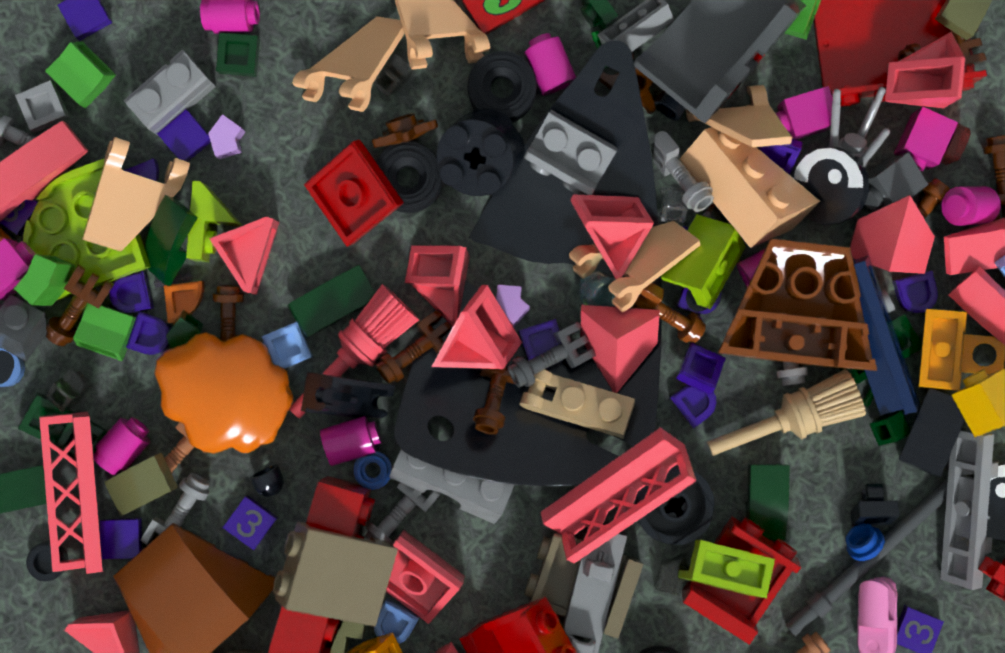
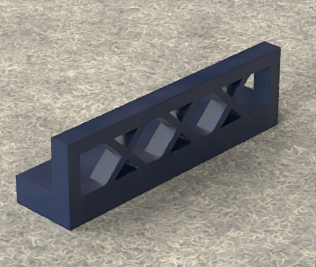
[853,255,919,416]

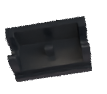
[301,372,395,418]
[899,388,965,477]

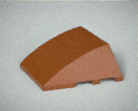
[718,239,877,371]
[113,523,275,653]

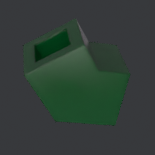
[166,310,203,349]
[869,410,910,446]

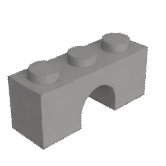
[389,449,515,524]

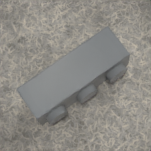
[598,0,675,52]

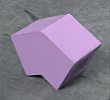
[208,114,245,160]
[496,285,530,328]

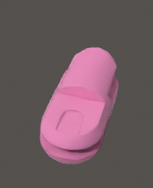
[857,576,898,653]

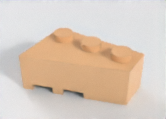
[680,127,820,248]

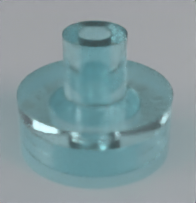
[579,271,616,307]

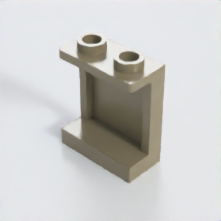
[273,521,398,627]
[524,530,643,639]

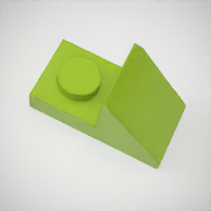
[186,181,242,262]

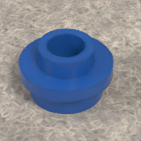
[354,451,392,490]
[846,524,885,561]

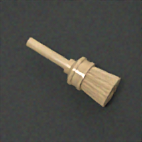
[707,369,866,456]

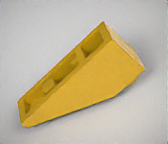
[952,369,1005,437]

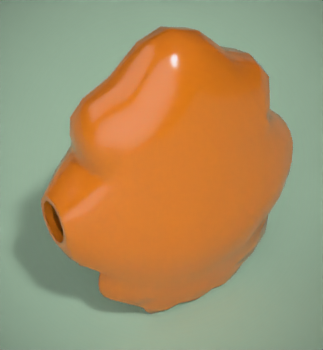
[154,332,294,454]

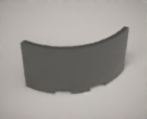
[633,0,807,124]

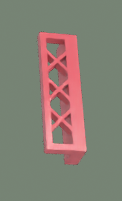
[39,412,103,574]
[541,427,696,564]

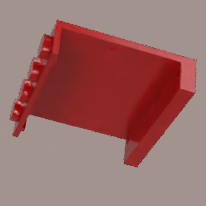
[813,0,987,107]

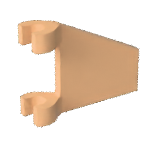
[395,0,490,69]
[292,16,405,112]
[686,85,792,147]
[82,137,190,252]
[569,221,701,312]

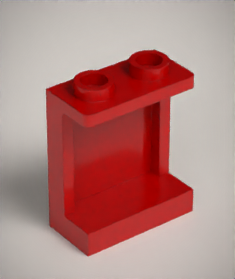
[682,516,801,645]
[459,596,577,653]

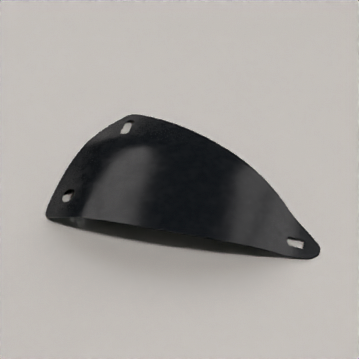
[394,40,662,486]

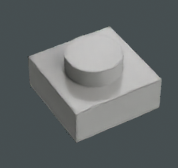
[15,80,70,133]

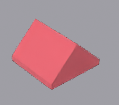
[386,530,465,624]

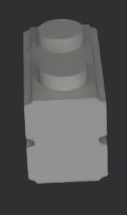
[123,49,216,136]

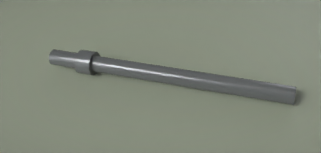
[785,478,948,637]

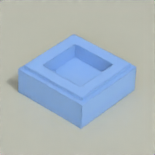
[261,322,313,369]

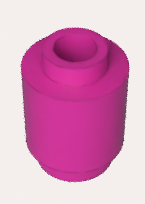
[200,0,260,34]
[93,417,150,475]

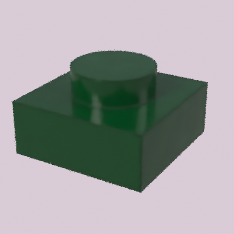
[580,0,618,31]
[216,32,260,77]

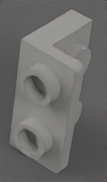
[524,110,618,195]

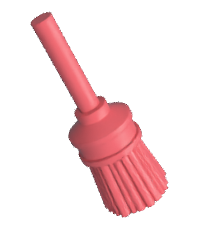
[289,284,420,419]

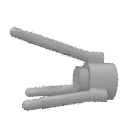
[828,87,890,169]

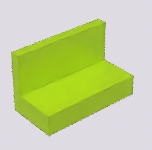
[661,214,746,309]
[678,540,775,598]

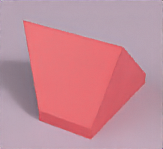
[885,32,965,108]
[570,194,654,279]
[850,195,935,274]
[210,217,279,295]
[405,246,470,326]
[432,285,522,369]
[580,305,660,393]
[64,610,140,653]

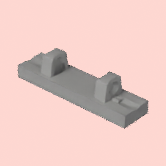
[940,427,999,590]
[563,527,627,653]

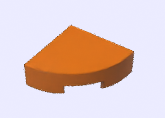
[164,281,204,324]

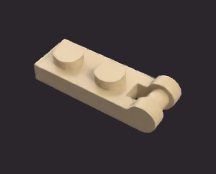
[520,370,635,439]

